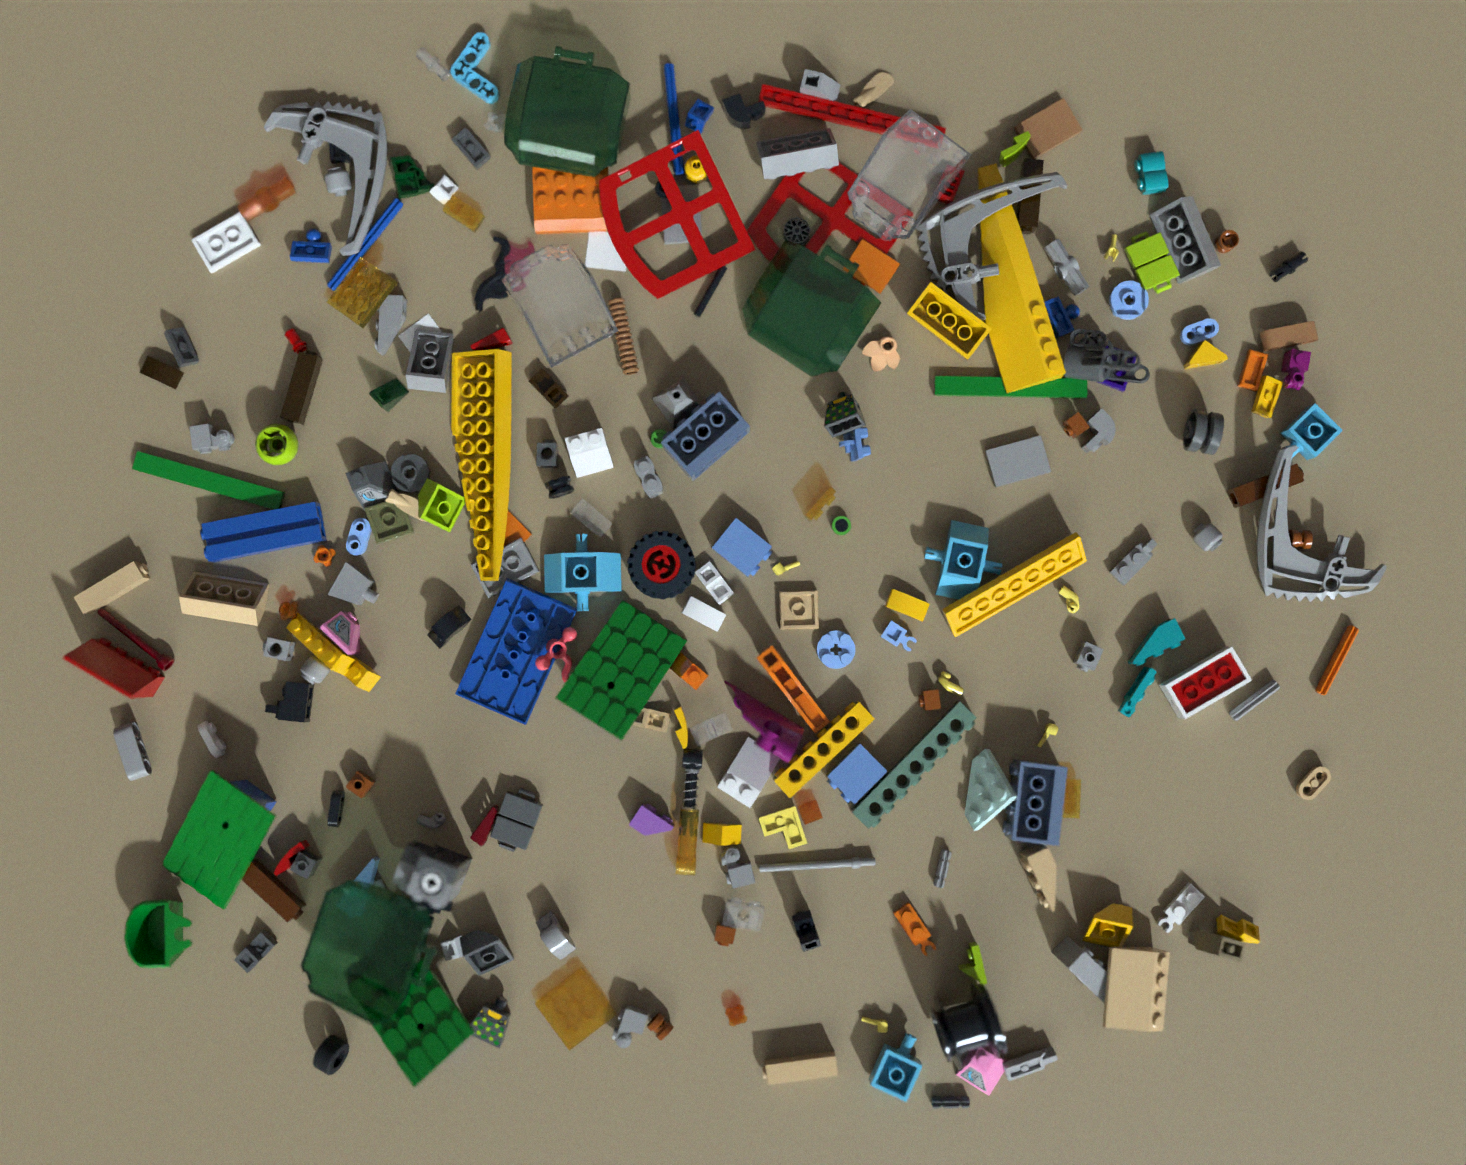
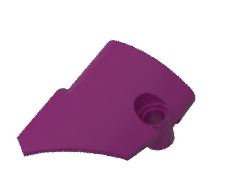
[724,680,804,763]

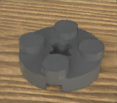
[391,454,431,493]

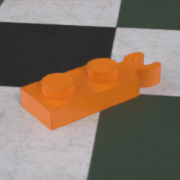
[893,902,936,956]

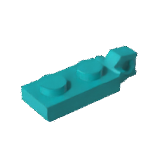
[1117,667,1157,717]

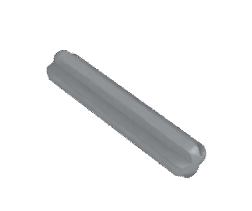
[1229,680,1280,721]

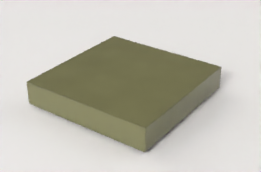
[364,501,414,545]

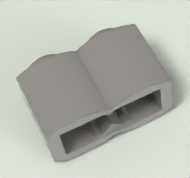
[634,456,663,499]

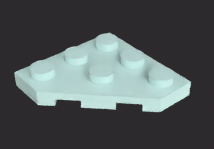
[965,749,1017,831]

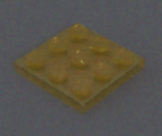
[327,257,398,329]
[535,967,617,1051]

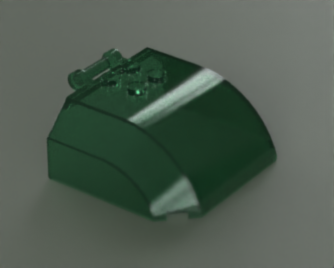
[504,46,631,177]
[742,240,881,377]
[300,880,438,1025]

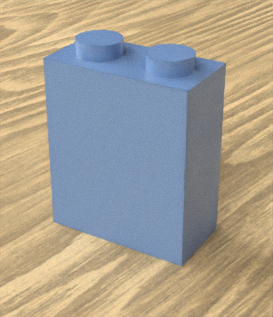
[712,518,772,577]
[826,743,887,804]

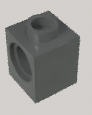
[536,439,558,468]
[290,850,323,879]

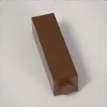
[1227,464,1304,508]
[242,858,306,923]

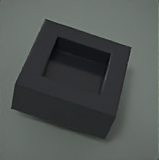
[329,143,351,164]

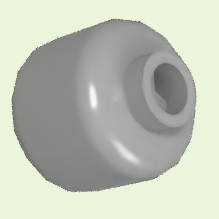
[324,167,352,197]
[1193,523,1223,552]
[300,656,330,684]

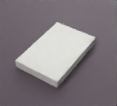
[191,211,261,273]

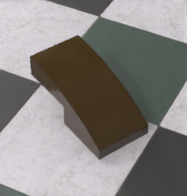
[139,355,184,389]
[528,368,569,409]

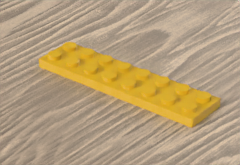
[942,532,1087,637]

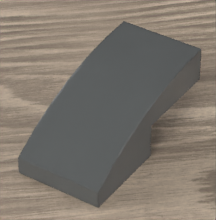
[234,929,278,973]

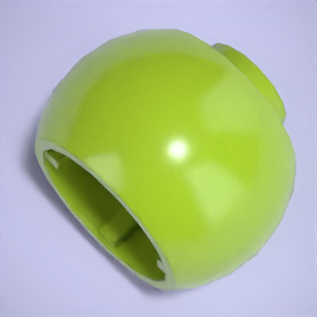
[255,424,299,465]

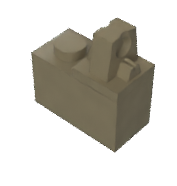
[1188,930,1246,962]

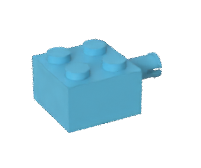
[1280,403,1343,462]
[869,1033,923,1102]

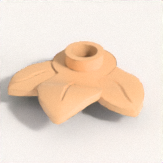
[862,336,900,372]

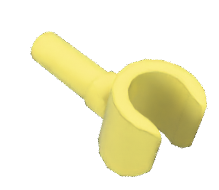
[1104,234,1119,262]
[772,561,800,575]
[1037,723,1058,748]
[861,1016,888,1033]

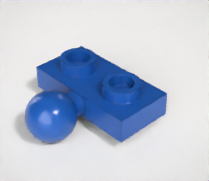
[289,228,332,263]
[1044,296,1080,339]

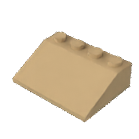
[1102,947,1170,1032]

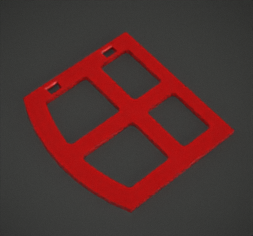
[599,130,756,299]
[747,163,914,304]

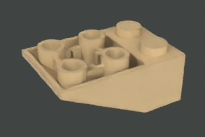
[1019,844,1057,912]

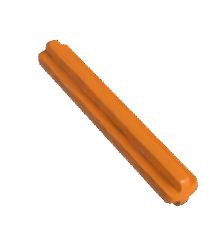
[1315,625,1359,695]

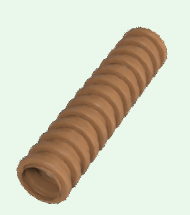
[608,298,639,375]

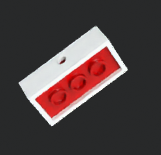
[1159,647,1252,719]

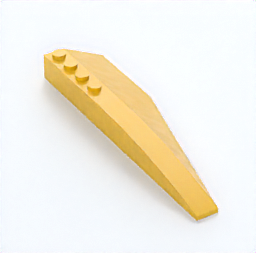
[977,163,1066,393]
[451,349,512,581]

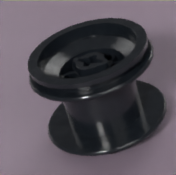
[930,983,1007,1071]

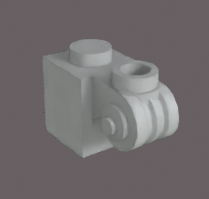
[189,424,235,454]
[720,846,755,889]
[612,1004,649,1048]

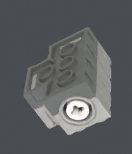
[392,840,473,908]

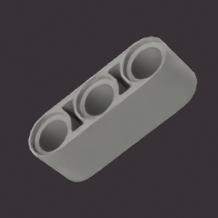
[113,722,152,781]

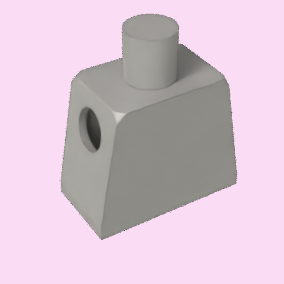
[328,562,379,605]

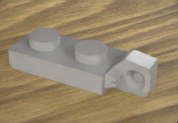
[1109,539,1157,586]
[1002,1047,1058,1081]

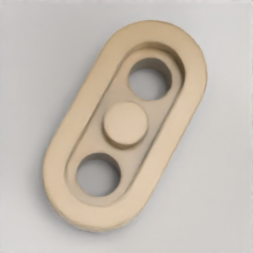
[1296,766,1331,800]

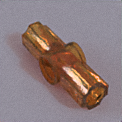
[237,177,296,222]

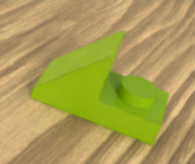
[958,942,987,985]

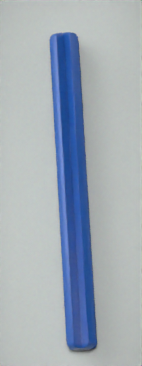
[664,63,684,175]
[327,198,403,291]

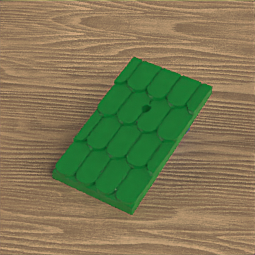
[555,600,687,741]
[162,770,277,910]
[347,934,475,1088]

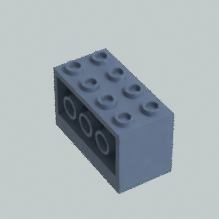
[661,392,750,482]
[1002,759,1068,846]

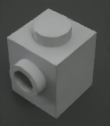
[1072,641,1104,672]

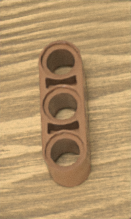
[1260,321,1319,352]

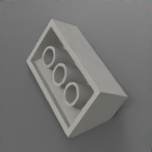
[756,128,839,180]
[1150,196,1221,284]

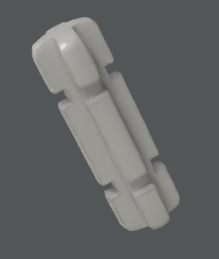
[933,849,952,888]

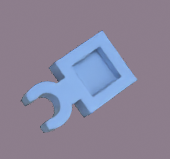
[880,620,917,651]

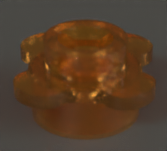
[279,601,298,620]
[725,1004,747,1027]

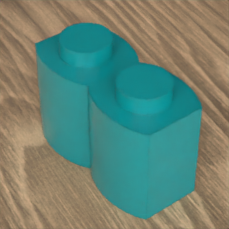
[1134,151,1168,195]

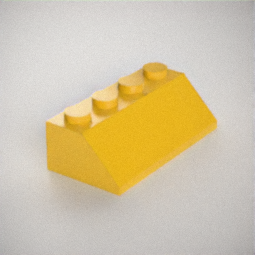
[907,282,992,360]

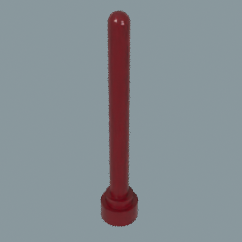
[97,608,175,671]

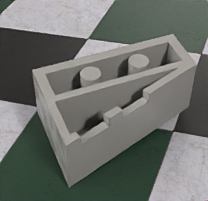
[1051,936,1107,1003]

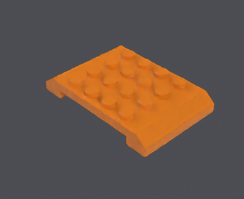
[531,118,609,234]

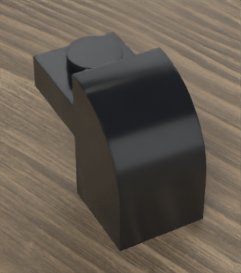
[722,93,766,129]
[427,605,472,649]
[791,910,821,952]

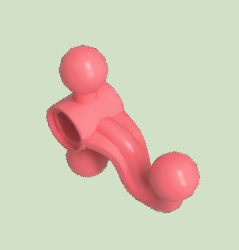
[535,627,577,683]

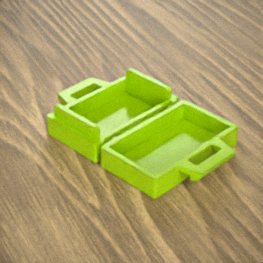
[1124,231,1180,294]

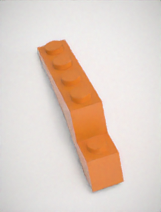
[756,646,830,734]

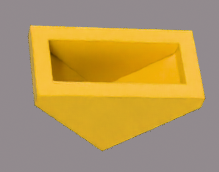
[1184,340,1228,369]
[702,823,742,846]

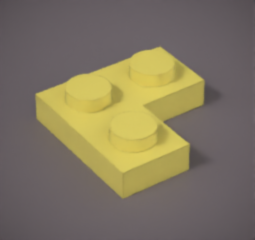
[759,806,807,849]

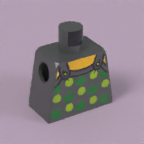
[824,392,866,438]
[471,996,511,1048]

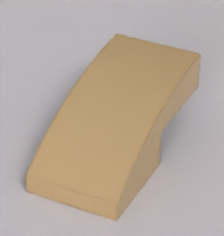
[633,707,671,733]

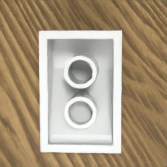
[717,737,780,808]

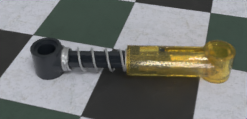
[676,748,703,876]

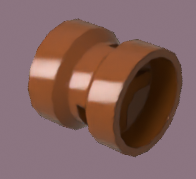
[1214,230,1239,254]
[1288,529,1313,549]
[647,1013,674,1041]

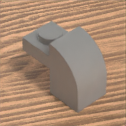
[1081,408,1116,453]
[535,911,576,960]

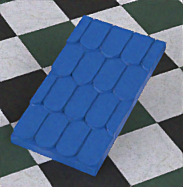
[455,578,577,725]

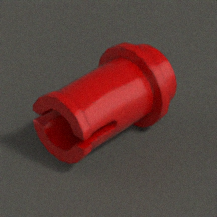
[284,328,307,354]

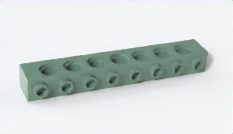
[850,701,977,829]

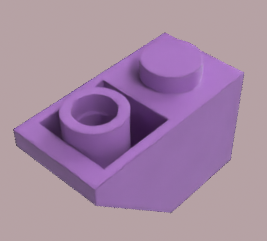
[629,803,674,836]

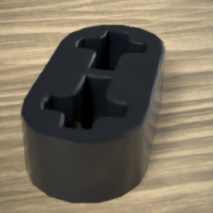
[327,790,345,828]

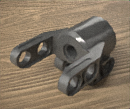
[1064,329,1150,384]

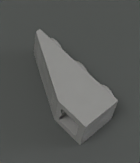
[375,295,407,355]

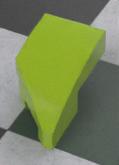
[999,131,1031,168]

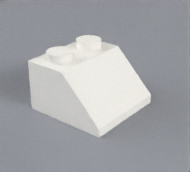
[565,428,614,478]

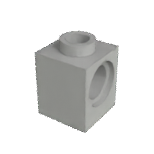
[262,637,296,661]

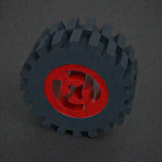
[627,531,696,599]

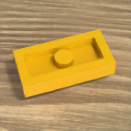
[1251,375,1283,418]

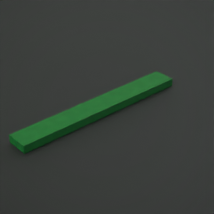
[934,376,1087,399]
[132,451,285,509]

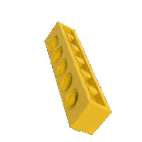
[774,701,875,798]

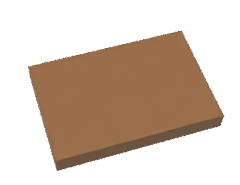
[1014,98,1083,159]

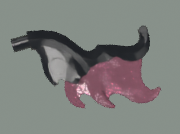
[474,237,535,311]

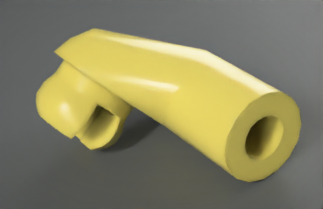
[1058,585,1079,613]
[938,671,964,696]

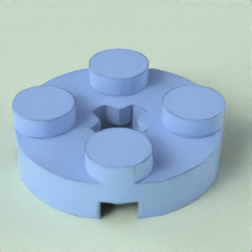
[1109,281,1149,320]
[817,630,855,669]

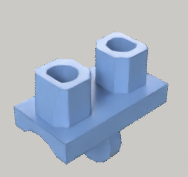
[839,427,871,461]

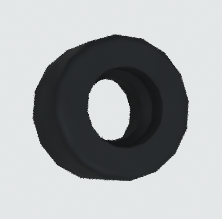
[313,1035,349,1075]

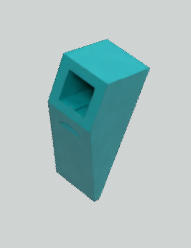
[1128,618,1185,666]

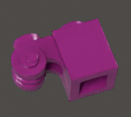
[1281,349,1311,390]

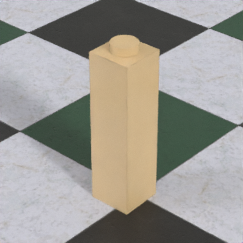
[74,561,151,614]
[762,1051,838,1085]

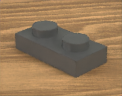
[451,127,491,170]
[164,327,199,367]

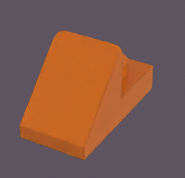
[670,652,708,690]

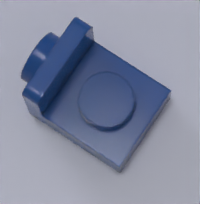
[685,99,714,134]

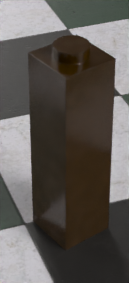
[1017,158,1044,234]
[280,350,323,425]

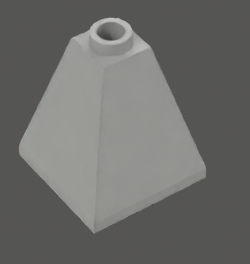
[652,377,703,429]

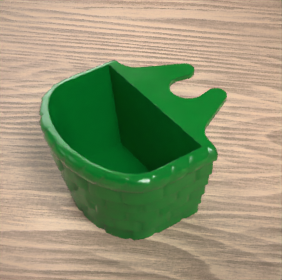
[124,899,192,968]

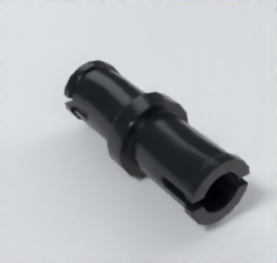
[1270,251,1308,282]

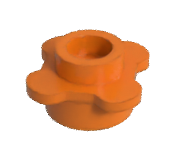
[313,545,336,567]

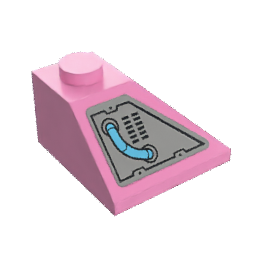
[320,611,360,655]
[956,1046,1007,1096]

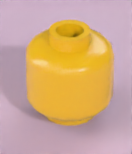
[684,155,708,183]

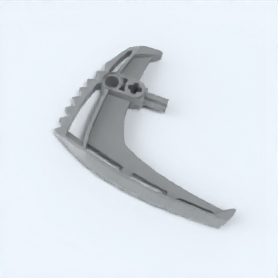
[264,101,387,256]
[917,172,1067,320]
[1256,445,1387,602]

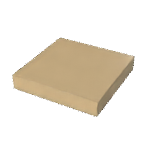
[779,590,819,630]

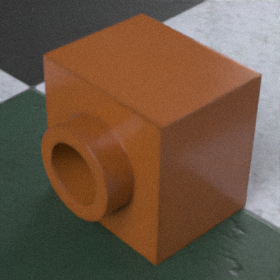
[1062,412,1090,439]
[918,689,941,711]
[346,770,376,798]
[714,922,736,946]

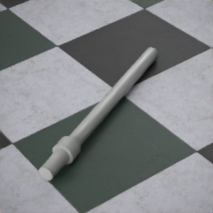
[759,857,876,872]

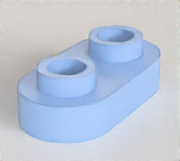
[1180,318,1219,345]
[346,518,372,556]

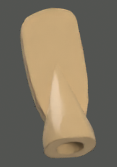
[853,72,894,108]
[385,488,427,522]

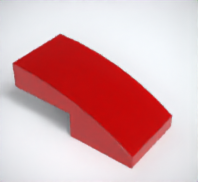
[274,840,310,876]

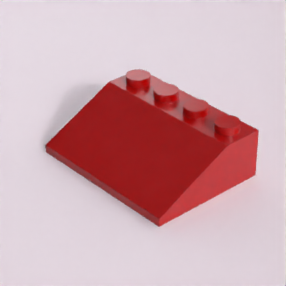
[62,637,165,699]

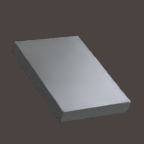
[661,184,702,245]
[985,435,1051,488]
[471,538,539,599]

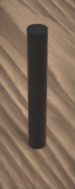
[694,266,728,318]

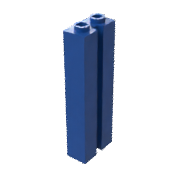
[200,502,327,563]

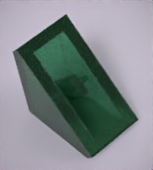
[369,378,409,412]

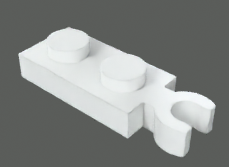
[1156,882,1205,933]

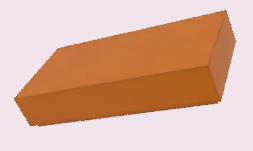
[1238,349,1268,392]

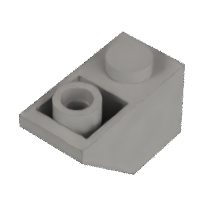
[800,69,841,102]

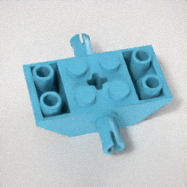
[924,520,1002,600]
[544,534,622,611]

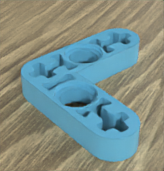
[450,32,499,104]

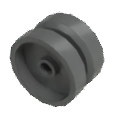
[1183,409,1224,455]

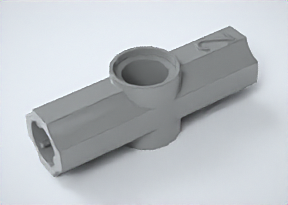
[1044,239,1089,296]

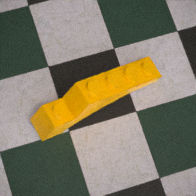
[286,613,381,692]

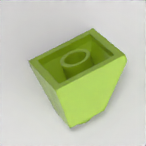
[418,478,466,532]

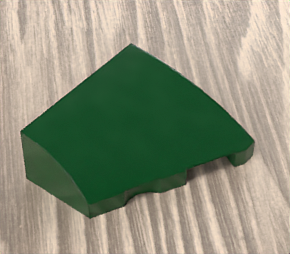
[389,155,435,199]

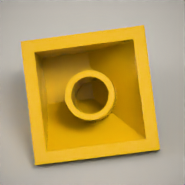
[1083,903,1133,947]

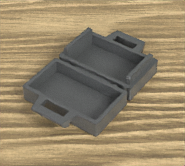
[490,788,543,852]

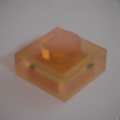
[798,799,823,825]

